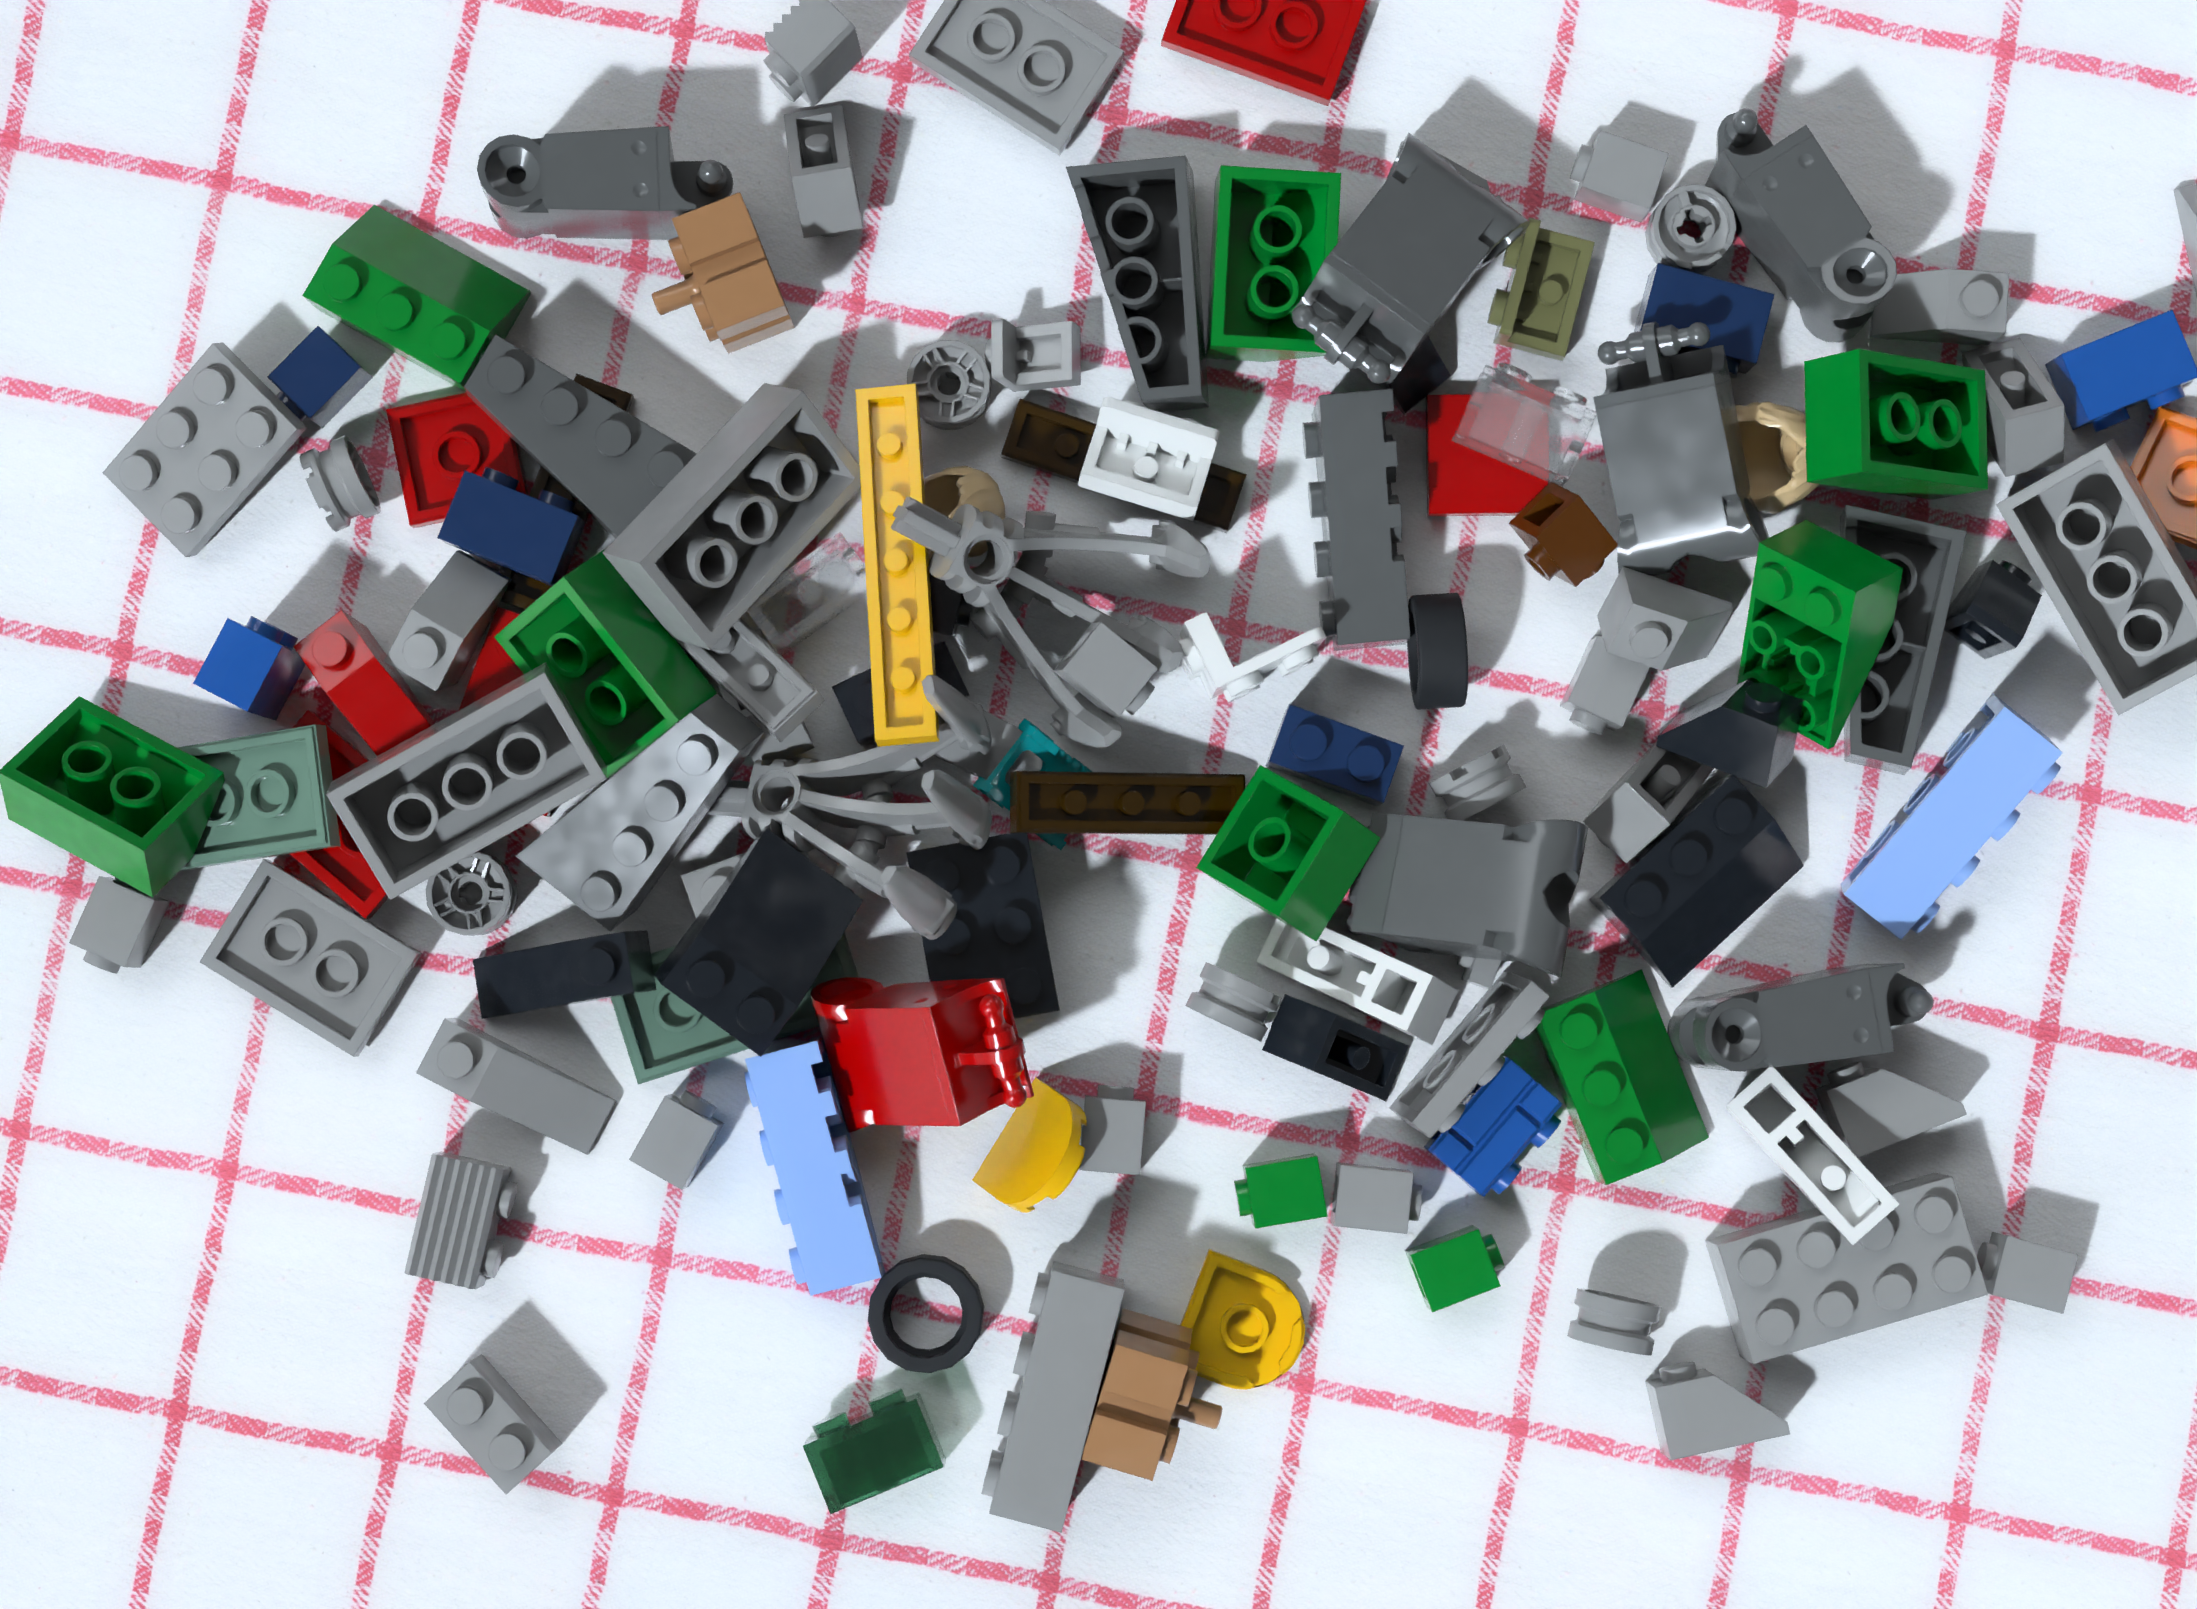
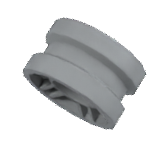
[1645,184,1736,274]
[907,340,991,430]
[299,435,381,532]
[1429,745,1526,820]
[426,852,518,936]
[1185,962,1282,1042]
[1567,1288,1662,1356]

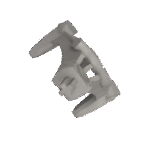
[891,496,1211,748]
[706,675,992,940]

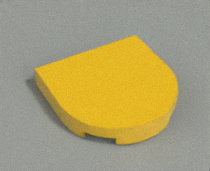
[972,1077,1087,1213]
[1180,1249,1305,1390]

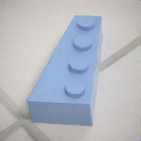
[1840,693,2063,940]
[745,1040,885,1296]

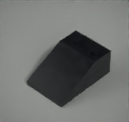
[654,827,863,1057]

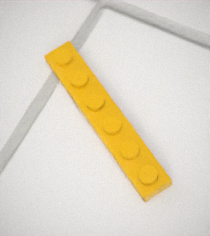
[855,384,940,747]

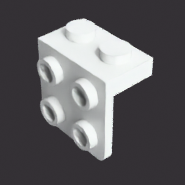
[1178,612,1326,703]

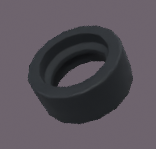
[1407,593,1468,710]
[868,1254,984,1373]

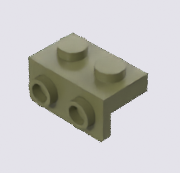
[1487,217,1595,361]

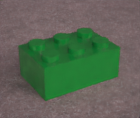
[1804,349,1988,500]

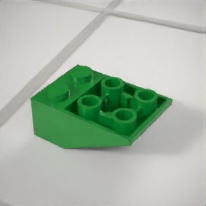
[1737,520,1903,749]

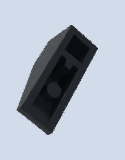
[473,930,656,1019]

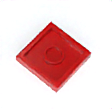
[386,392,529,528]
[1425,394,1548,517]

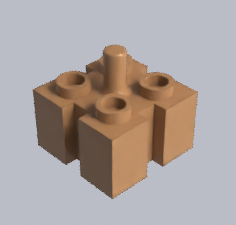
[652,192,795,354]
[1081,1308,1223,1481]

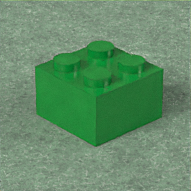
[1196,765,1380,942]

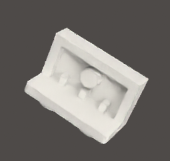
[1078,397,1220,521]

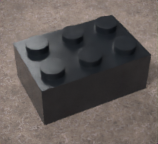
[906,833,1060,1019]

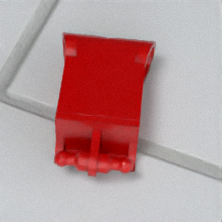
[810,977,1034,1133]

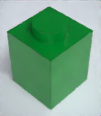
[1234,1153,1328,1229]
[1405,1225,1505,1312]

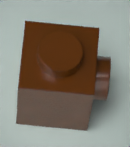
[1509,482,1618,587]

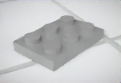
[909,0,1124,156]
[102,342,307,557]
[200,859,422,1057]
[1389,971,1550,1138]

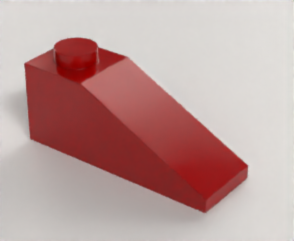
[293,610,435,756]

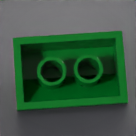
[1206,165,1341,362]
[302,204,531,392]
[494,550,717,779]
[0,696,225,898]
[1535,969,1709,1185]

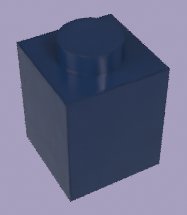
[267,326,373,428]

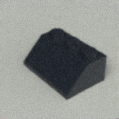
[1589,775,1804,988]

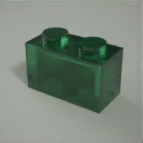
[803,1388,946,1514]

